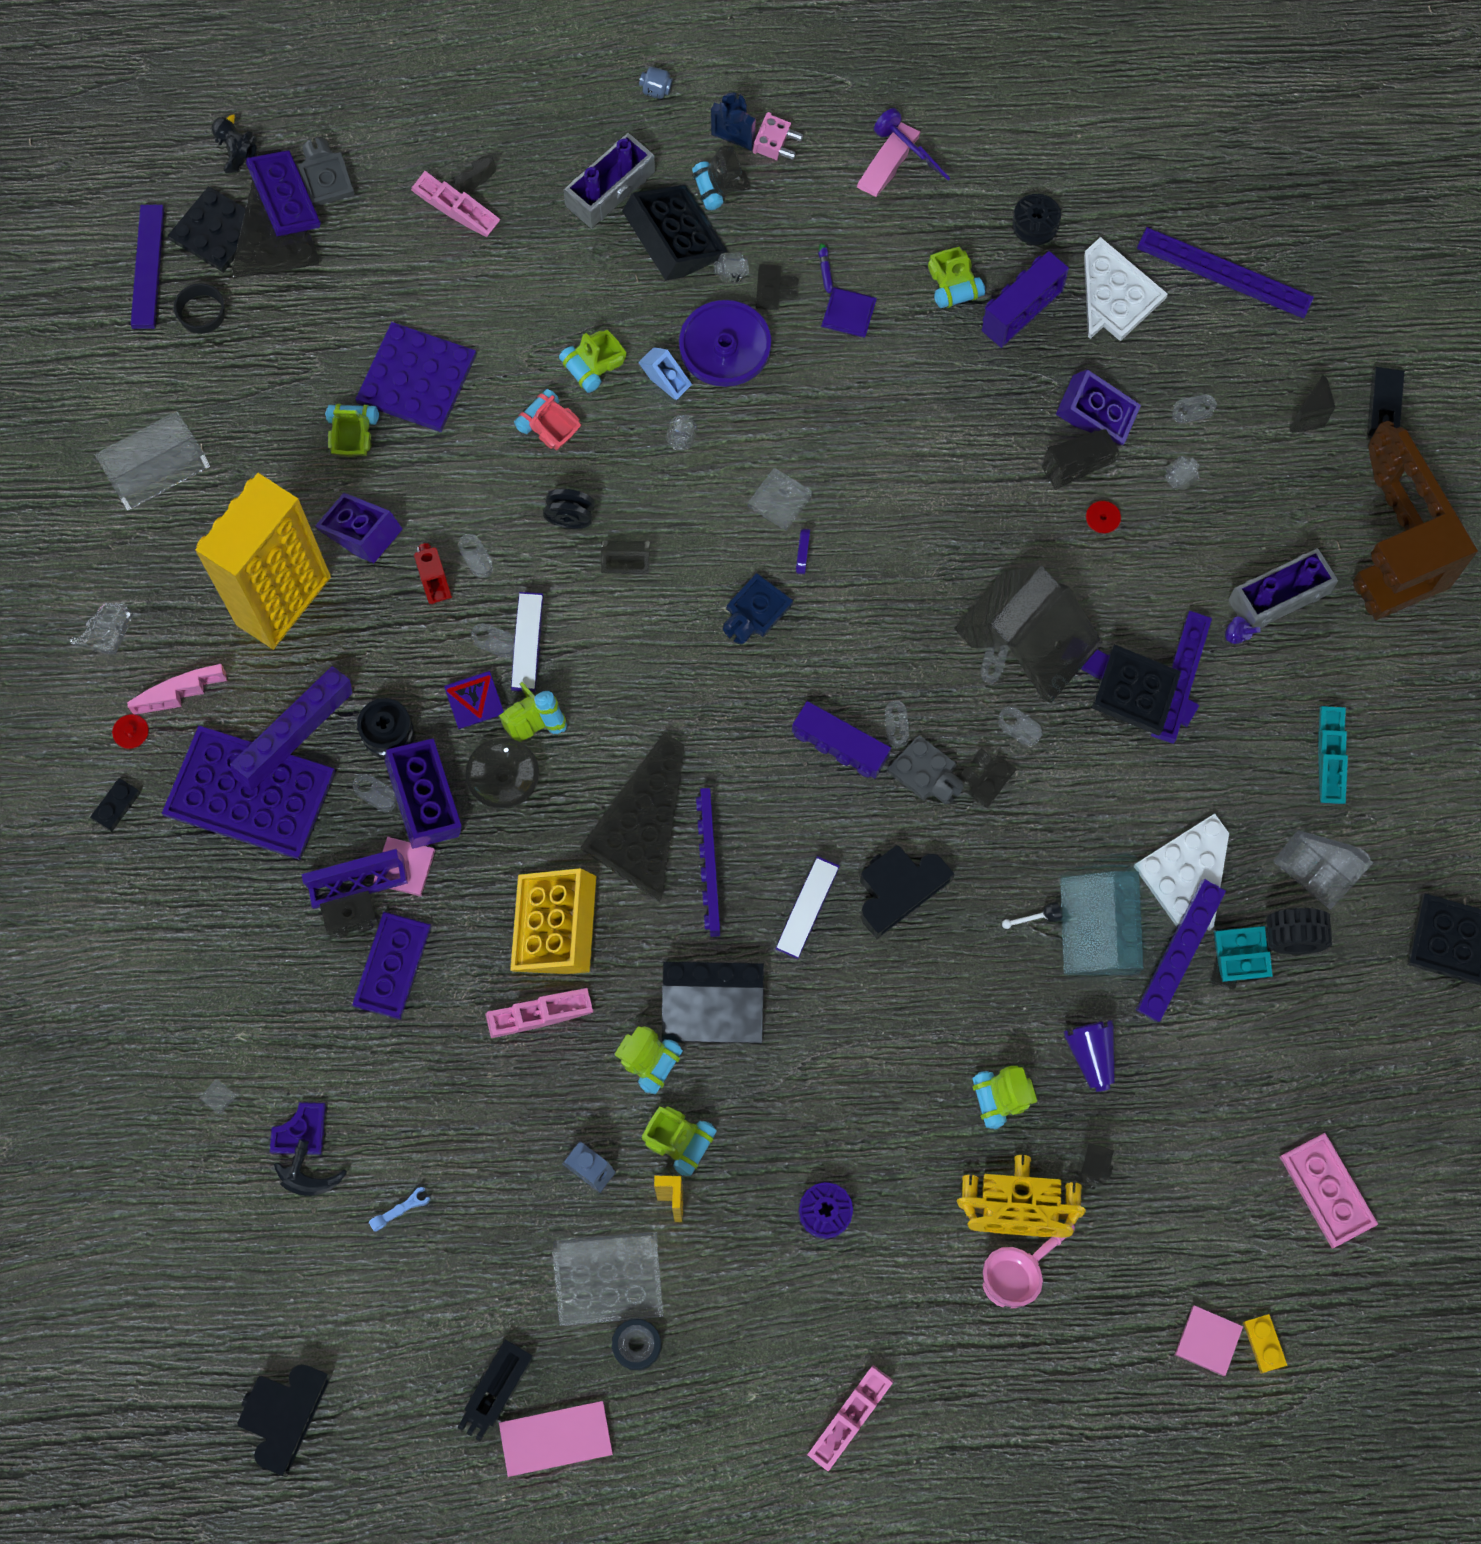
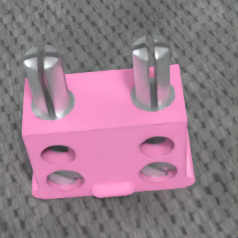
[753,112,803,160]

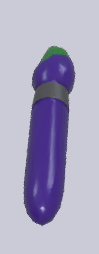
[818,243,833,293]

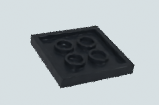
[168,186,264,273]
[1091,644,1181,736]
[1407,893,1481,986]

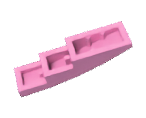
[857,122,920,197]
[411,171,501,237]
[127,664,227,715]
[485,988,593,1038]
[807,1365,894,1471]

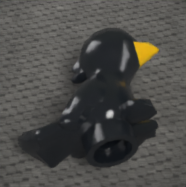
[211,115,257,174]

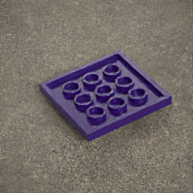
[355,322,477,432]

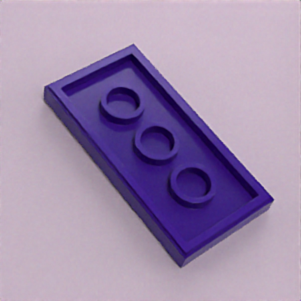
[246,150,321,236]
[352,911,432,1020]

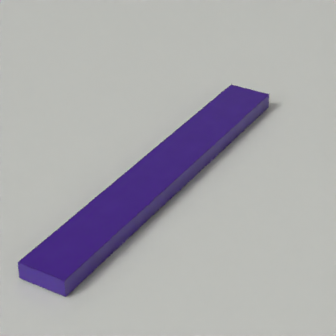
[1137,227,1314,319]

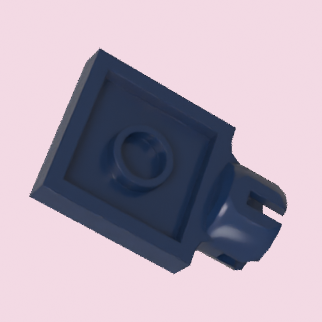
[711,92,756,151]
[723,573,793,644]

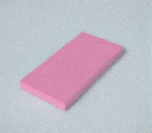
[1280,1133,1378,1249]
[499,1401,613,1477]

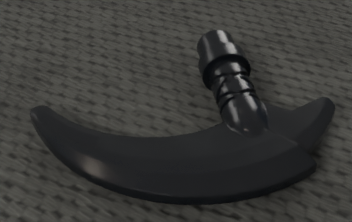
[274,1139,347,1196]

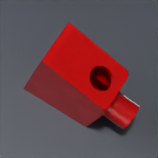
[414,543,452,605]

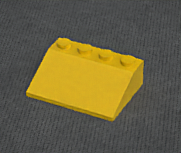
[510,868,596,974]

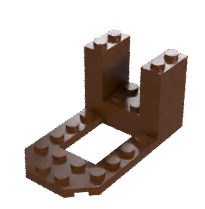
[1353,421,1478,621]

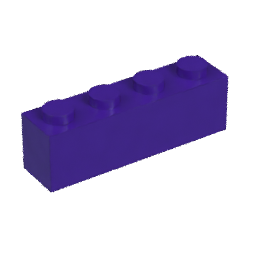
[792,701,891,779]

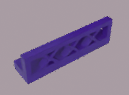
[301,849,408,909]

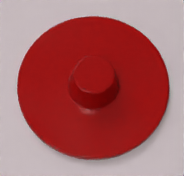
[1086,501,1121,534]
[112,714,149,749]

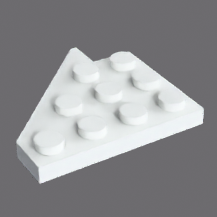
[1084,237,1167,341]
[1134,814,1229,931]

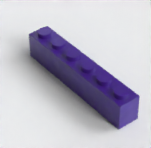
[230,666,353,792]

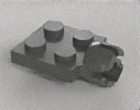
[298,137,355,207]
[887,735,963,805]

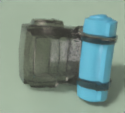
[692,146,750,210]

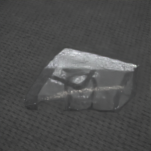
[70,603,133,654]

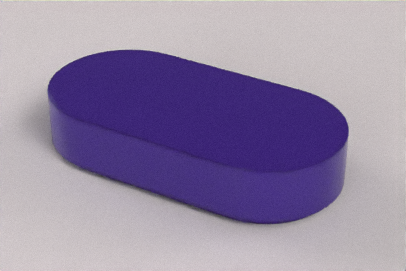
[796,528,810,575]

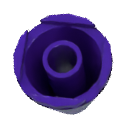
[1063,1020,1115,1092]

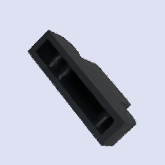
[860,845,955,939]
[237,1364,332,1477]

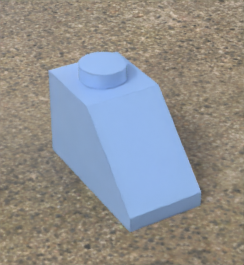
[638,347,692,400]

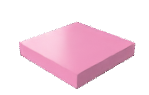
[373,837,435,896]
[1175,1305,1243,1376]

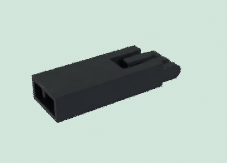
[1367,367,1405,442]
[458,1339,534,1442]

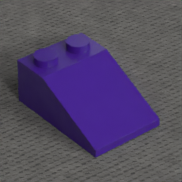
[1056,369,1141,445]
[315,493,403,564]

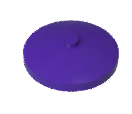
[679,300,771,387]

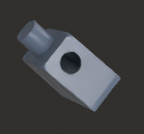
[562,1141,616,1193]

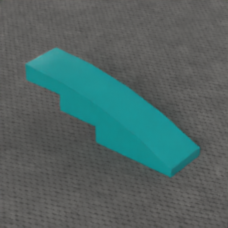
[1318,706,1348,804]

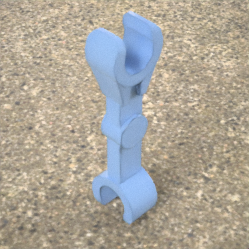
[369,1187,430,1232]

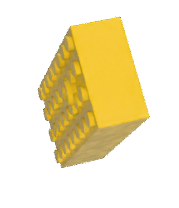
[195,473,331,650]

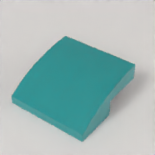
[1213,926,1273,982]

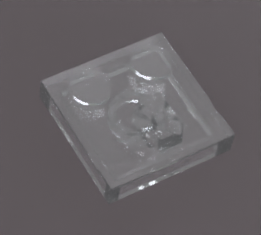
[748,468,813,531]

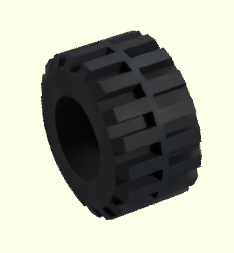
[1266,908,1332,955]

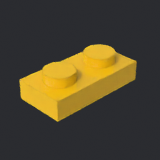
[1243,1314,1287,1373]

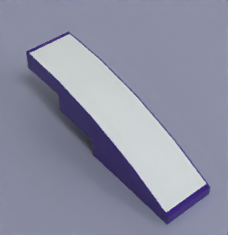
[511,592,544,692]
[776,856,840,959]

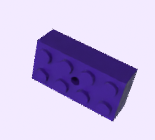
[982,251,1069,348]
[384,738,462,849]

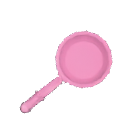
[982,1225,1075,1308]

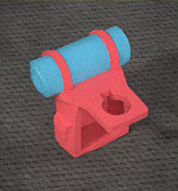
[514,389,581,451]

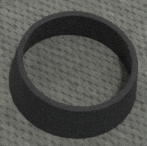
[174,283,225,334]

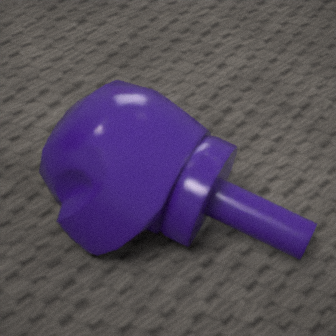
[1225,617,1261,644]

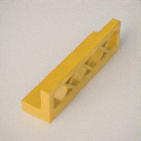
[654,1175,683,1222]

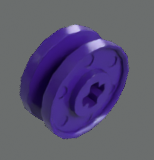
[798,1182,853,1239]

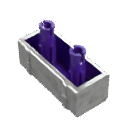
[563,133,655,228]
[1229,549,1338,628]

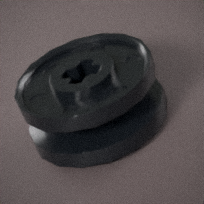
[1012,194,1061,245]
[543,489,595,529]

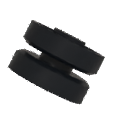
[357,698,414,759]

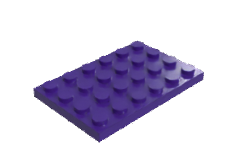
[162,725,336,860]

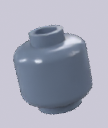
[639,67,673,99]

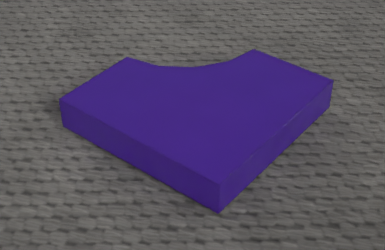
[269,1102,326,1155]

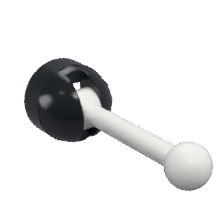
[1002,901,1062,929]

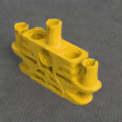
[957,1155,1086,1238]

